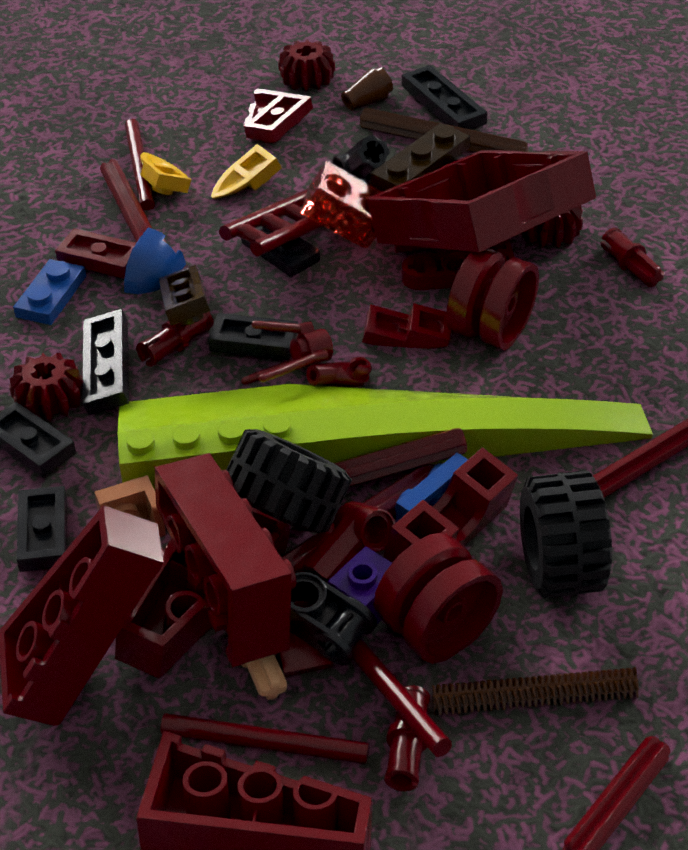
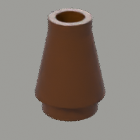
[341,67,393,111]

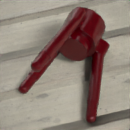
[241,320,333,385]

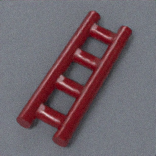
[219,186,353,256]

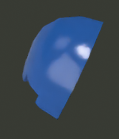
[124,227,186,294]

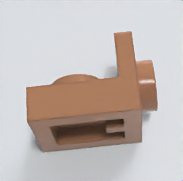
[94,475,166,537]

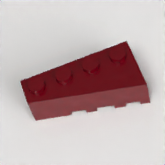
[0,505,164,726]

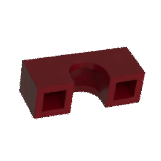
[383,447,518,563]

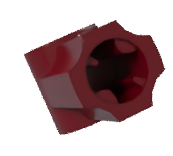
[304,501,396,583]

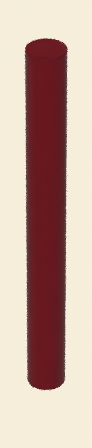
[125,119,155,210]
[352,639,452,757]
[161,713,370,764]

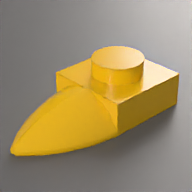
[211,144,282,199]
[140,152,191,195]

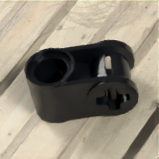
[290,572,377,666]

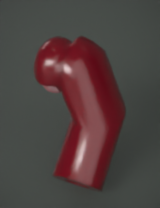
[306,357,372,387]

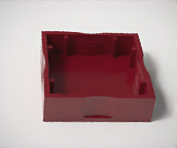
[367,150,596,252]

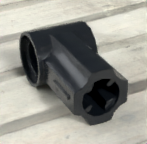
[332,135,390,188]

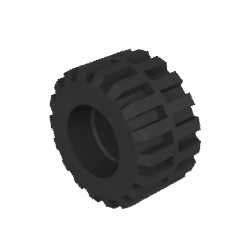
[226,429,352,533]
[520,471,612,598]

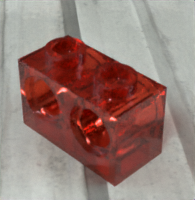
[301,161,381,248]

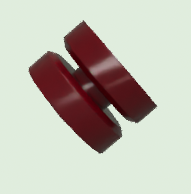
[446,248,539,351]
[373,532,503,664]

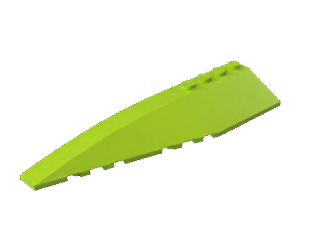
[117,384,653,490]

